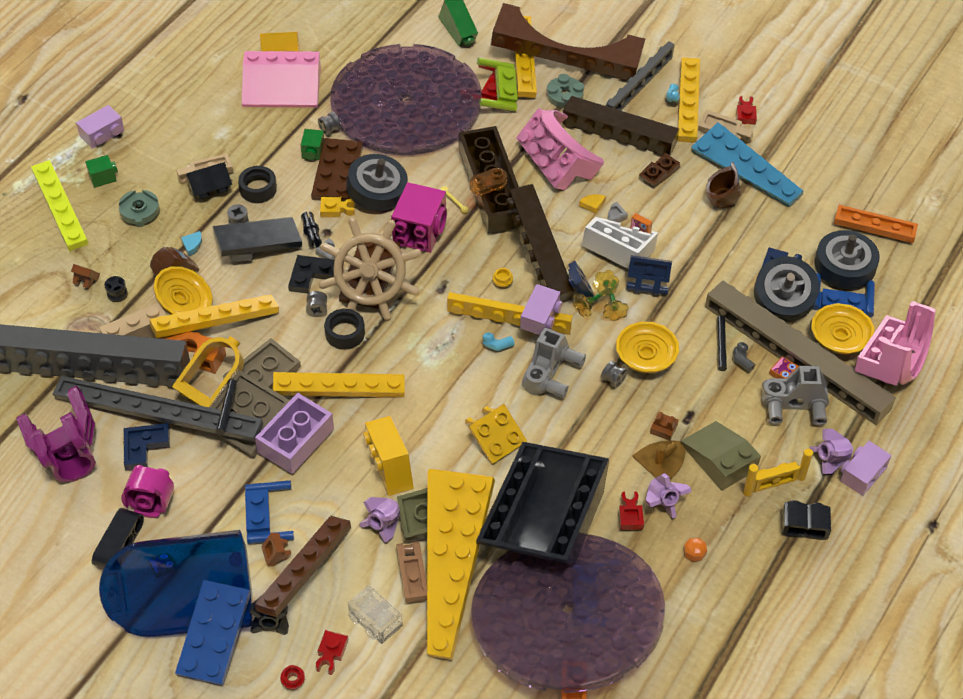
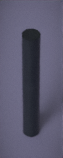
[717,316,727,371]
[216,379,237,435]

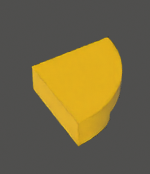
[579,194,606,213]

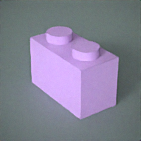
[76,105,125,149]
[520,284,563,335]
[840,441,892,496]

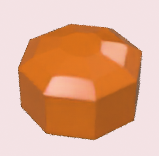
[684,538,707,562]

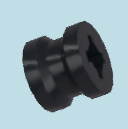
[104,276,128,302]

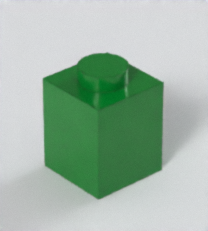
[300,129,324,160]
[85,155,118,188]

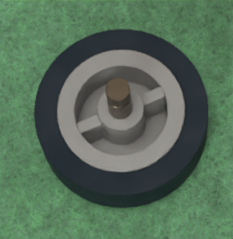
[346,154,408,211]
[814,230,880,289]
[754,256,820,322]

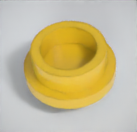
[493,268,513,287]

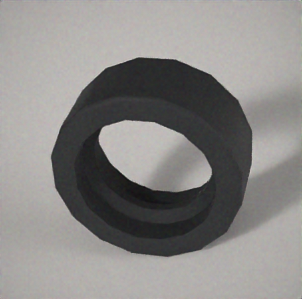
[238,166,277,203]
[324,308,365,349]

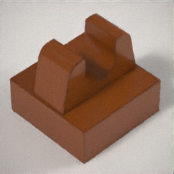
[71,264,100,289]
[650,412,679,440]
[261,533,291,566]

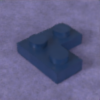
[568,260,597,304]
[123,423,170,470]

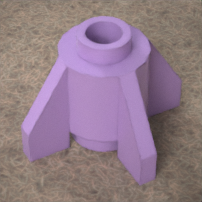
[810,428,853,474]
[646,474,692,518]
[359,497,400,542]

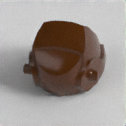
[706,162,740,208]
[150,247,200,277]

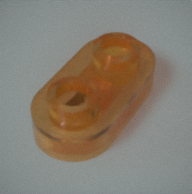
[469,168,507,195]

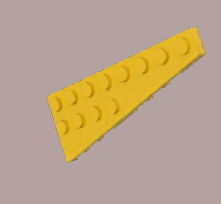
[427,468,495,660]

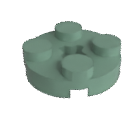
[547,74,584,108]
[119,190,160,227]

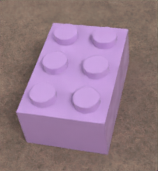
[255,393,334,474]

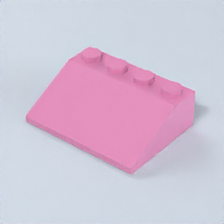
[242,51,321,108]

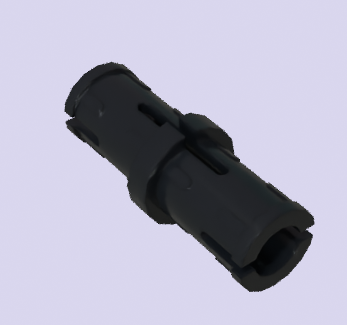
[301,211,322,248]

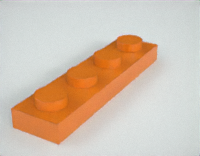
[833,204,918,243]

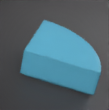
[181,231,202,256]

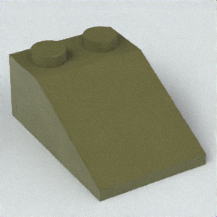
[681,421,761,491]
[397,488,427,540]

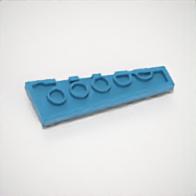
[691,122,803,207]

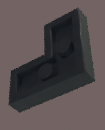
[288,255,335,294]

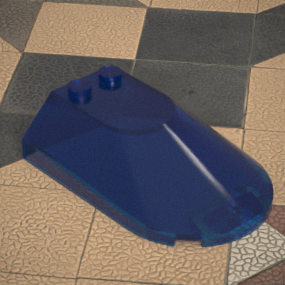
[99,530,252,637]

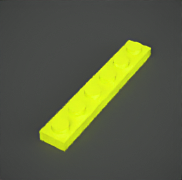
[31,160,89,251]

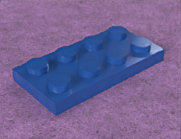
[175,580,251,686]

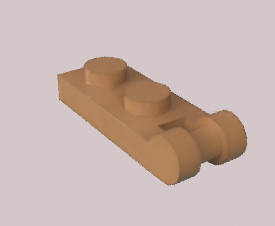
[396,541,427,603]

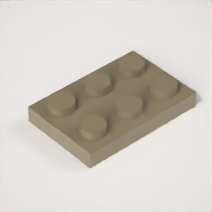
[223,338,301,389]

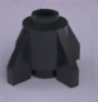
[249,594,289,635]

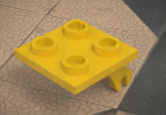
[465,404,527,464]

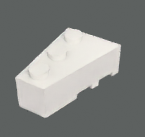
[582,217,658,269]

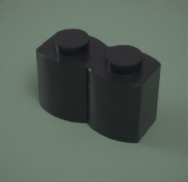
[186,162,232,200]
[782,500,831,540]

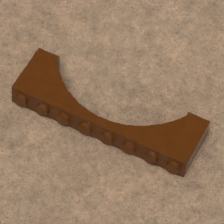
[491,3,645,80]

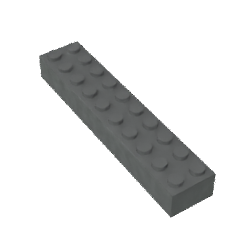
[0,324,190,388]

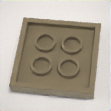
[211,370,290,458]

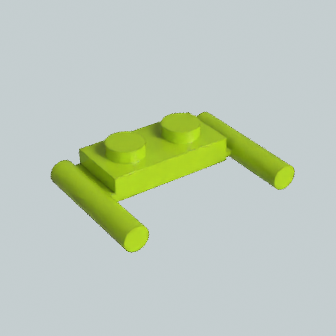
[477,57,518,112]

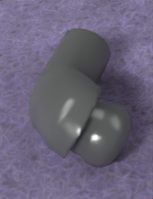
[733,342,756,373]

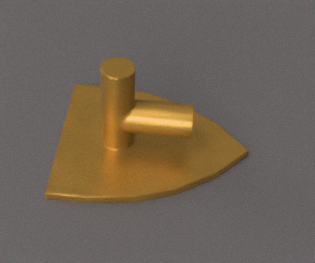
[632,440,685,480]

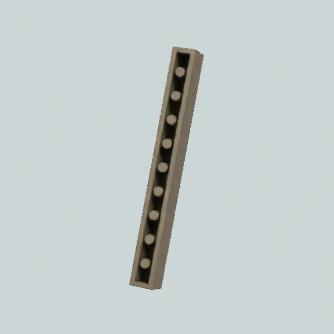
[705,281,896,425]

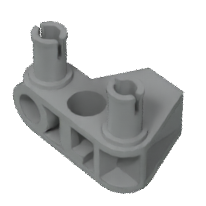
[522,327,586,398]
[761,366,829,426]

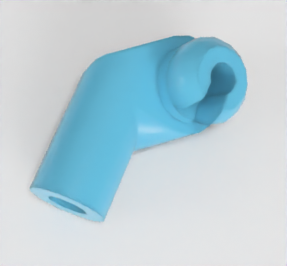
[666,84,680,103]
[482,332,515,351]

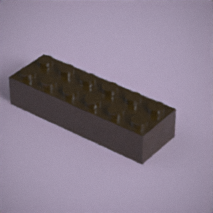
[458,126,519,233]

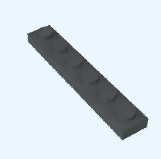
[605,41,675,111]

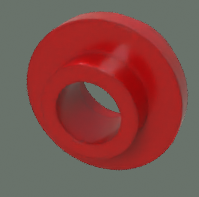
[280,665,305,690]

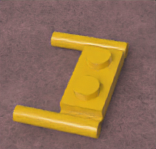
[743,449,813,496]

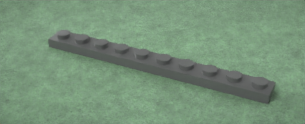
[53,376,264,442]

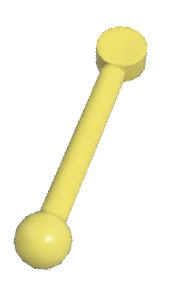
[441,186,469,214]

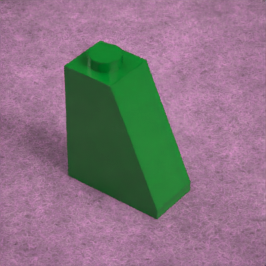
[438,0,478,46]

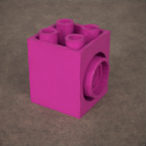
[391,182,447,253]

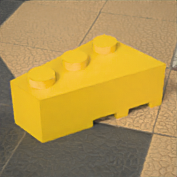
[363,416,414,496]

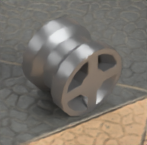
[318,112,341,135]
[227,204,249,224]
[306,291,327,317]
[601,361,627,388]

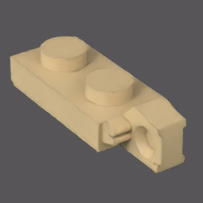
[699,110,753,142]
[176,154,233,183]

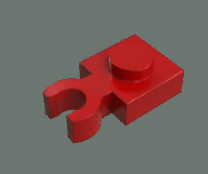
[736,96,757,125]
[619,492,644,530]
[316,630,349,675]

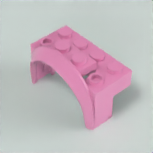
[516,108,604,191]
[855,301,936,386]

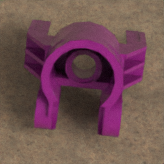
[16,385,96,482]

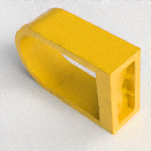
[172,336,244,408]

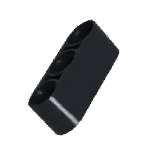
[92,508,144,572]

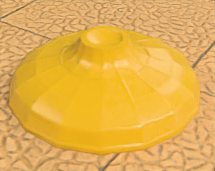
[153,267,213,315]
[811,303,874,355]
[616,321,679,373]

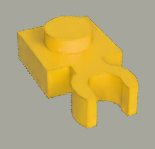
[320,197,355,217]

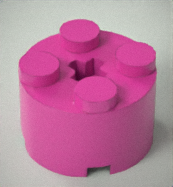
[121,465,174,518]

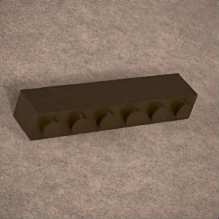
[562,95,679,156]
[506,184,574,302]

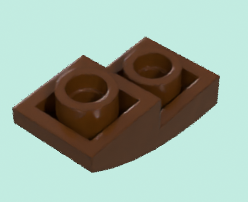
[639,153,680,187]

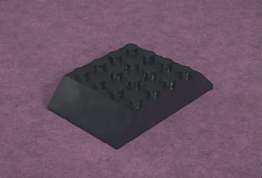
[476,441,609,564]

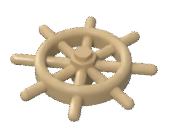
[318,217,422,320]

